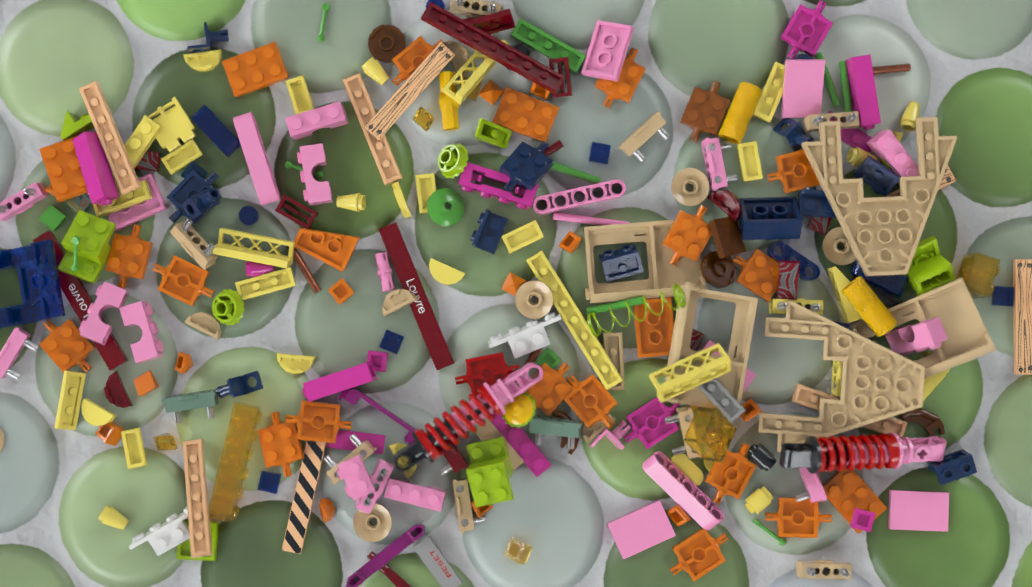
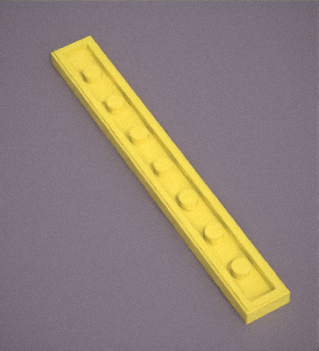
[526,250,623,390]

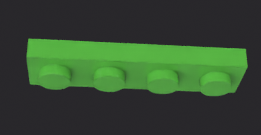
[511,18,586,74]

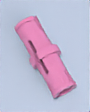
[375,252,395,292]

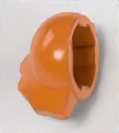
[319,498,335,522]

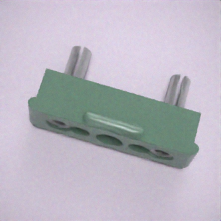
[162,389,219,424]
[529,416,584,449]

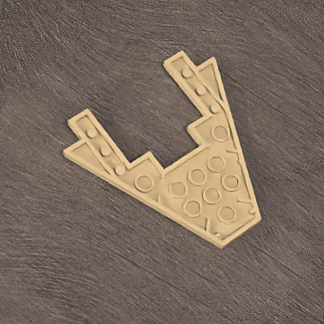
[802,117,957,276]
[758,300,925,452]

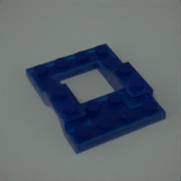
[0,239,65,329]

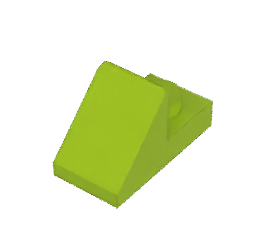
[60,111,94,140]
[475,118,512,149]

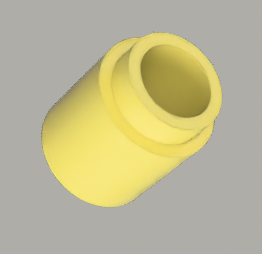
[744,486,774,515]

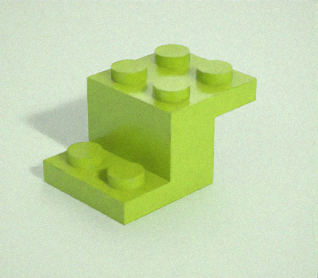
[58,210,117,284]
[904,235,955,297]
[466,436,514,507]

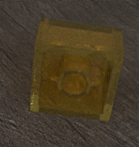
[956,253,1000,299]
[684,407,737,463]

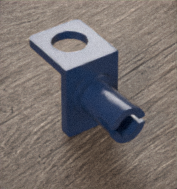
[187,22,229,54]
[773,118,815,151]
[182,187,220,220]
[216,371,263,398]

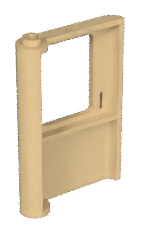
[584,220,706,303]
[850,278,996,379]
[665,282,758,410]

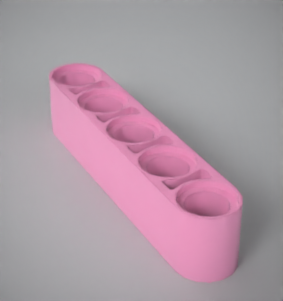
[233,112,281,206]
[533,180,626,215]
[642,451,724,530]

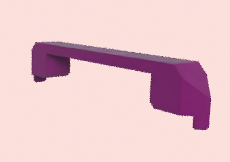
[338,388,417,444]
[346,525,424,587]

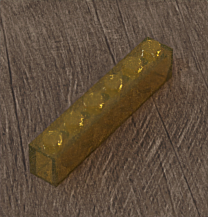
[209,402,262,522]

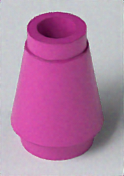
[245,261,274,278]

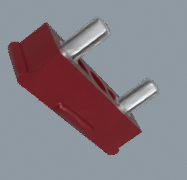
[434,426,468,476]

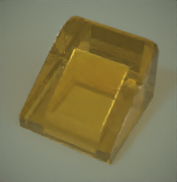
[503,537,532,564]

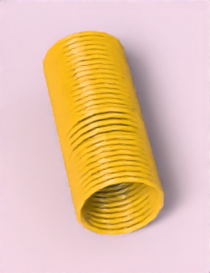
[718,82,762,144]
[841,277,898,337]

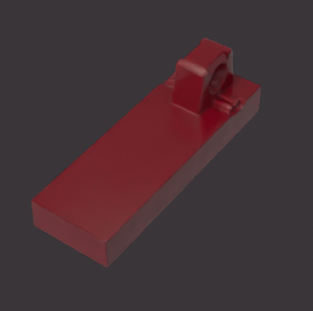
[461,8,515,43]

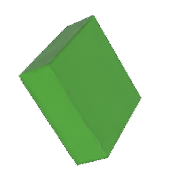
[39,204,67,231]
[535,347,562,369]

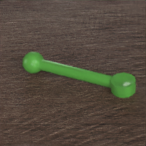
[317,3,330,42]
[285,161,323,178]
[71,236,81,271]
[752,518,786,546]

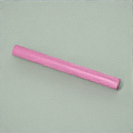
[553,212,630,226]

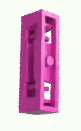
[458,162,539,210]

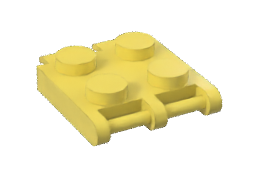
[146,97,196,152]

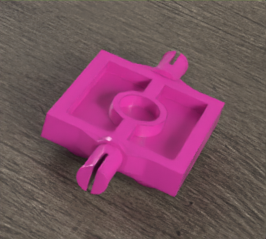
[780,1,833,59]
[623,397,681,449]

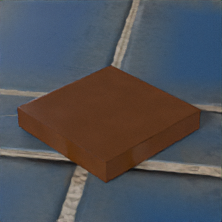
[709,217,746,258]

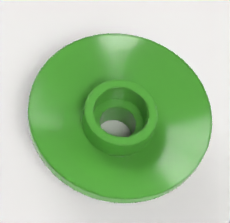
[427,188,465,226]

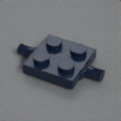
[500,141,554,192]
[167,170,222,224]

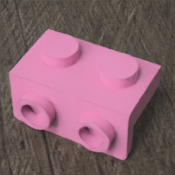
[337,454,376,501]

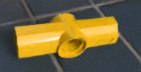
[439,71,459,131]

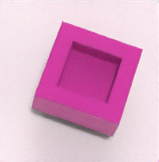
[367,350,388,372]
[850,507,875,532]

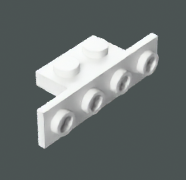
[488,312,561,359]
[129,507,190,556]

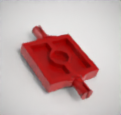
[455,352,520,396]

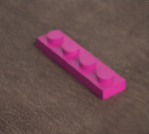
[491,413,552,477]

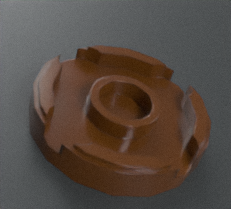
[368,25,406,63]
[701,251,737,289]

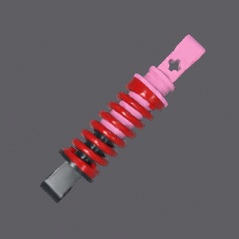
[393,362,543,471]
[779,432,947,474]

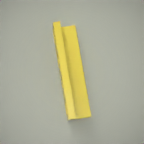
[442,40,509,105]
[213,228,295,268]
[649,343,731,403]

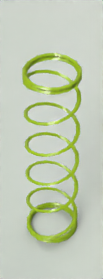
[587,283,686,337]

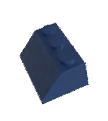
[739,197,803,240]

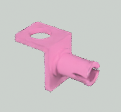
[588,420,631,450]

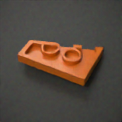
[294,228,361,272]

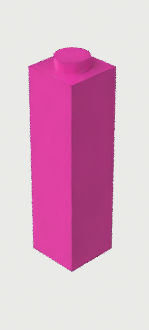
[846,54,881,130]
[72,132,119,206]
[303,361,378,402]

